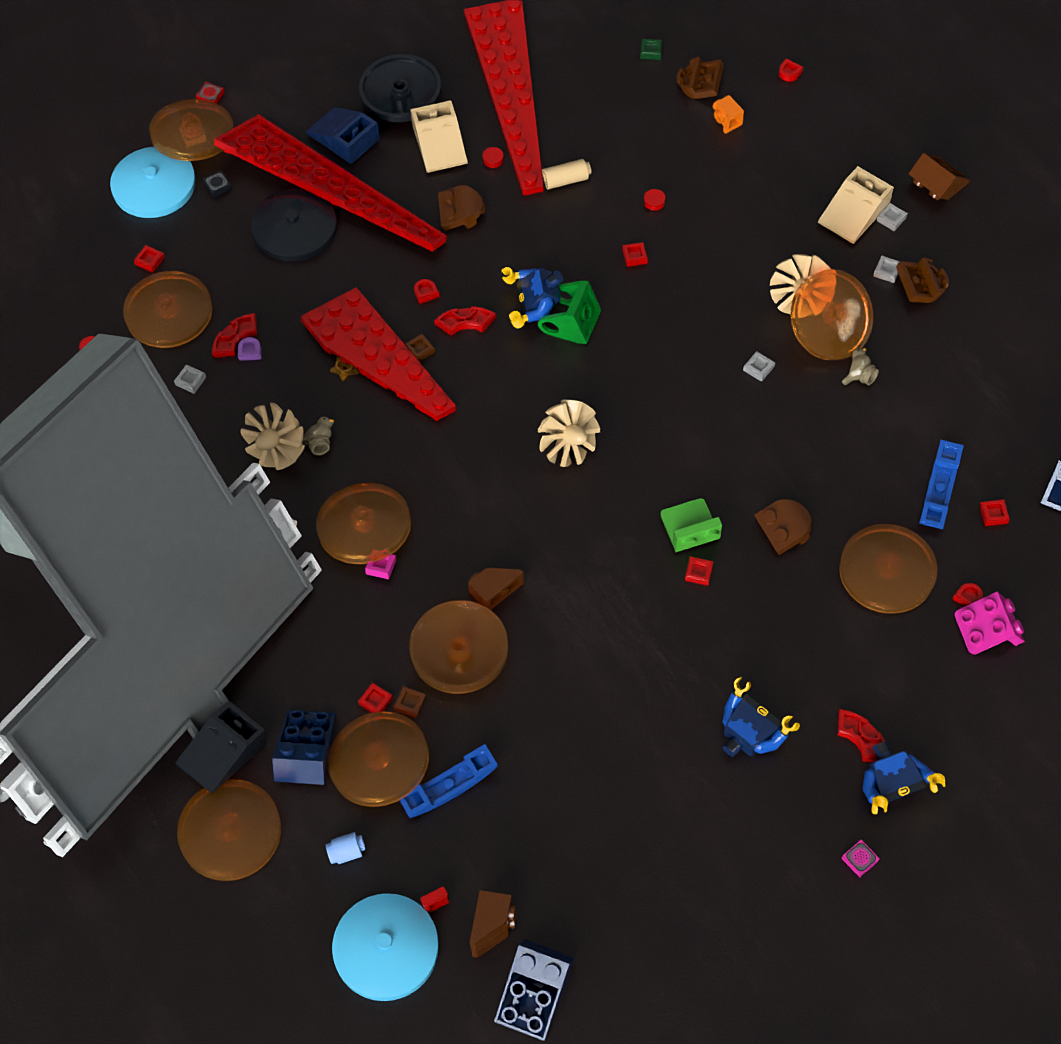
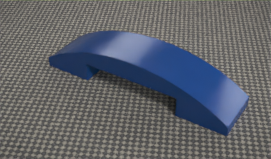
[919,440,964,530]
[397,744,498,818]

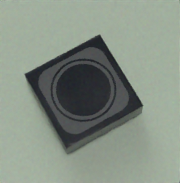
[203,171,232,198]

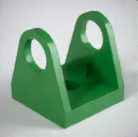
[538,281,601,344]

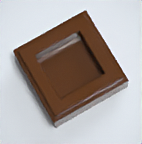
[405,334,435,362]
[394,686,427,719]

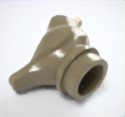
[842,348,879,385]
[301,417,334,455]

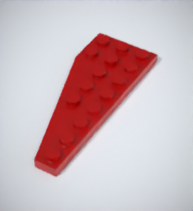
[301,287,456,421]

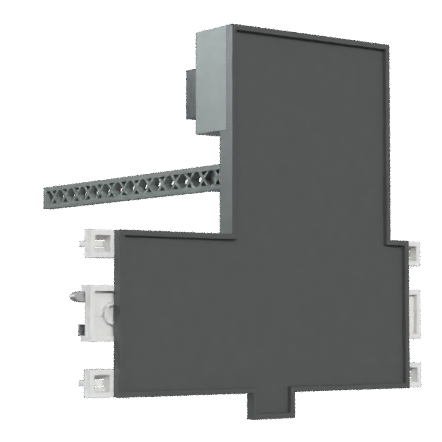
[0,333,322,857]

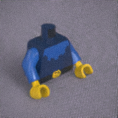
[502,267,564,328]
[722,677,800,757]
[862,741,946,814]

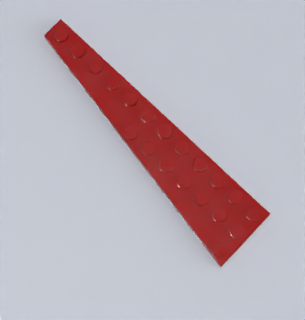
[464,0,543,196]
[214,114,447,252]

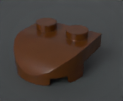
[677,57,724,99]
[438,185,485,231]
[896,257,949,303]
[754,499,813,555]

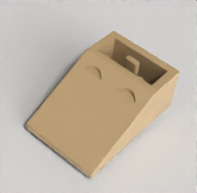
[411,100,468,173]
[818,166,894,244]

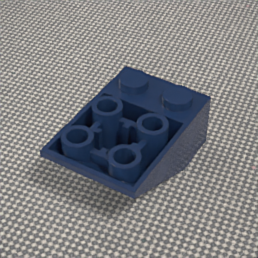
[306,107,380,164]
[272,710,336,785]
[494,939,575,1041]

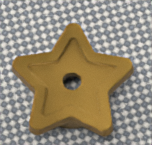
[330,357,359,381]

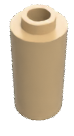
[542,159,591,190]

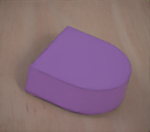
[238,337,261,361]

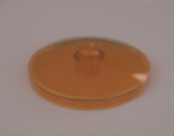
[149,99,234,161]
[791,269,873,360]
[123,271,212,348]
[316,483,411,564]
[839,524,937,613]
[409,600,508,694]
[328,712,429,807]
[177,780,281,881]

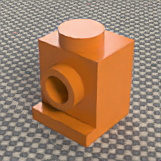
[713,95,744,134]

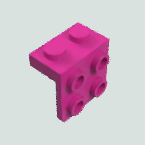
[955,592,1025,655]

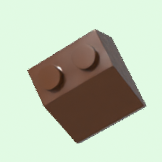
[909,152,970,200]
[470,890,517,958]

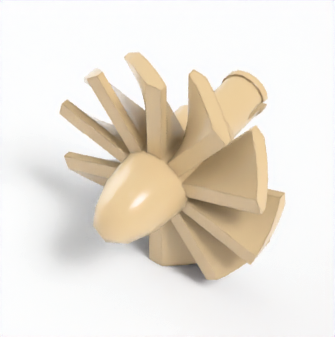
[770,254,836,318]
[538,399,600,467]
[241,403,305,470]

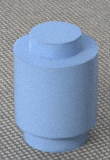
[326,832,366,864]

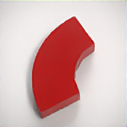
[434,306,496,336]
[212,313,257,358]
[838,709,885,762]

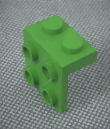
[660,498,722,552]

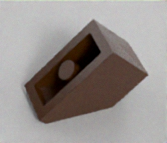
[468,568,524,612]

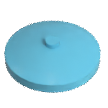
[110,147,196,218]
[332,894,439,1001]

